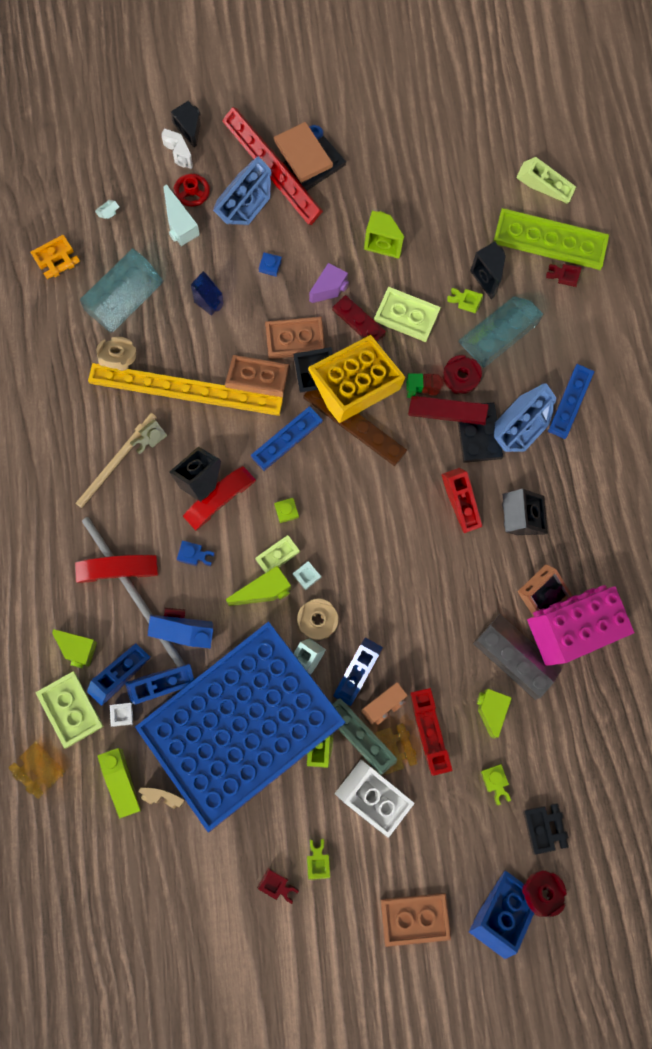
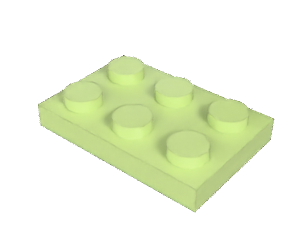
[374,287,441,342]
[35,671,104,749]

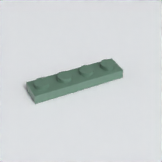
[332,698,397,775]

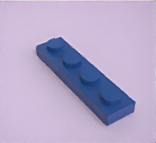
[547,364,594,439]
[251,406,323,471]

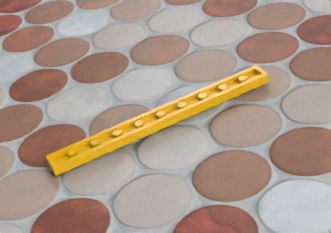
[88,363,283,416]

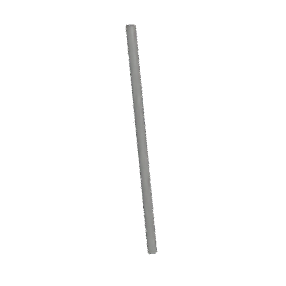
[82,517,195,680]

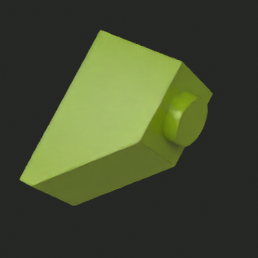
[52,629,97,668]
[476,689,511,739]
[307,733,334,767]

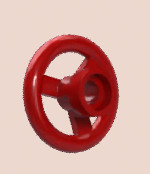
[173,174,210,207]

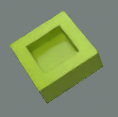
[274,498,299,523]

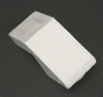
[161,128,193,169]

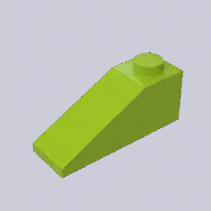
[226,566,291,606]
[97,748,141,819]

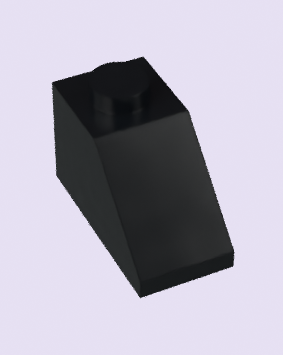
[171,101,201,148]

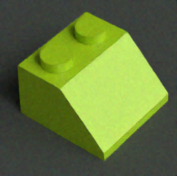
[364,210,404,259]

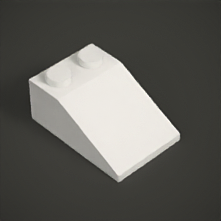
[335,760,415,838]

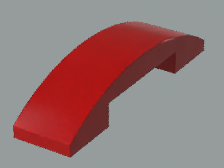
[183,466,256,531]
[75,555,158,583]
[410,688,453,776]

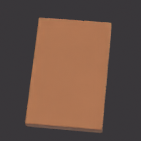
[274,122,333,182]
[265,317,325,359]
[225,355,290,397]
[380,893,451,947]

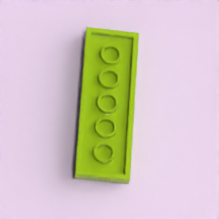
[493,208,609,270]

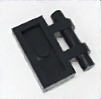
[523,803,569,855]

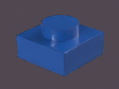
[259,252,282,277]

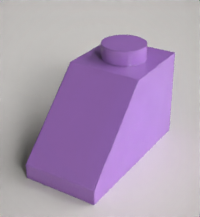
[309,263,349,303]

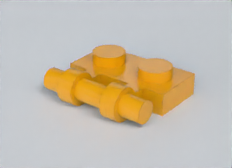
[30,235,80,280]

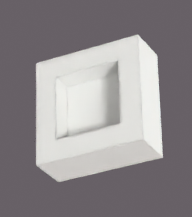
[110,703,133,727]

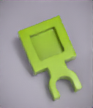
[447,288,483,314]
[480,764,511,805]
[307,839,330,880]

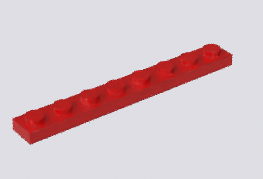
[222,107,323,225]

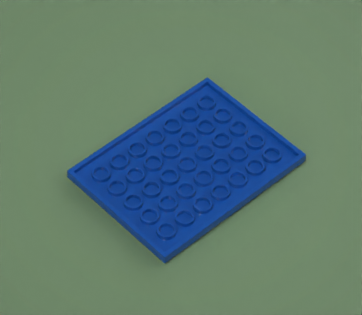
[135,622,346,832]

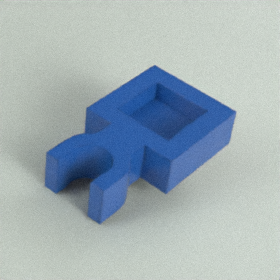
[177,540,215,566]

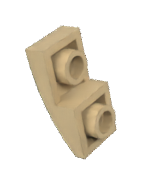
[138,788,186,809]

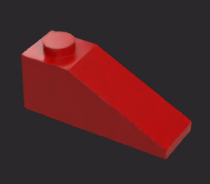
[441,468,483,533]

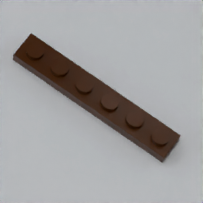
[303,390,407,467]

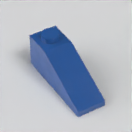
[147,615,213,649]
[333,637,383,706]
[87,643,150,706]
[125,664,194,705]

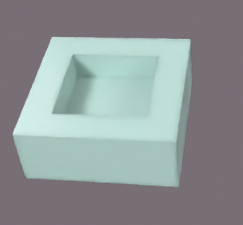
[95,200,119,219]
[293,561,321,591]

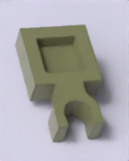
[130,419,167,454]

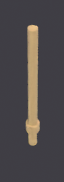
[75,413,157,508]

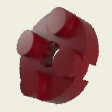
[443,355,482,394]
[522,870,567,917]

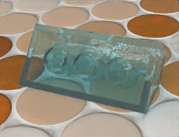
[80,248,163,333]
[458,296,543,368]

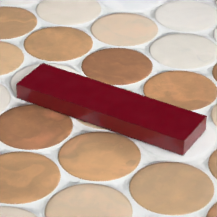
[408,396,489,425]

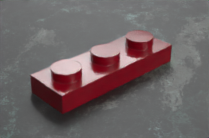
[332,295,386,342]

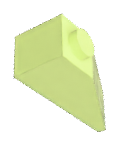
[516,157,576,203]

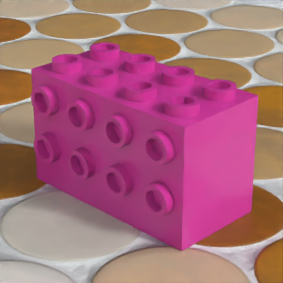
[527,585,634,666]

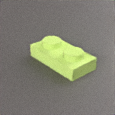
[255,535,300,573]

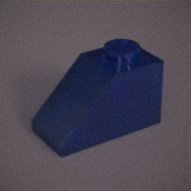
[191,271,224,316]

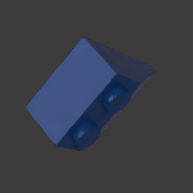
[469,871,534,959]

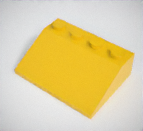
[308,335,405,423]

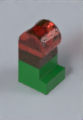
[406,373,443,398]

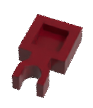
[546,264,582,287]
[257,868,299,904]

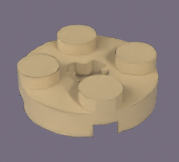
[96,337,136,371]
[297,599,338,641]

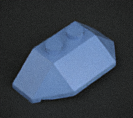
[213,156,271,225]
[494,383,557,452]

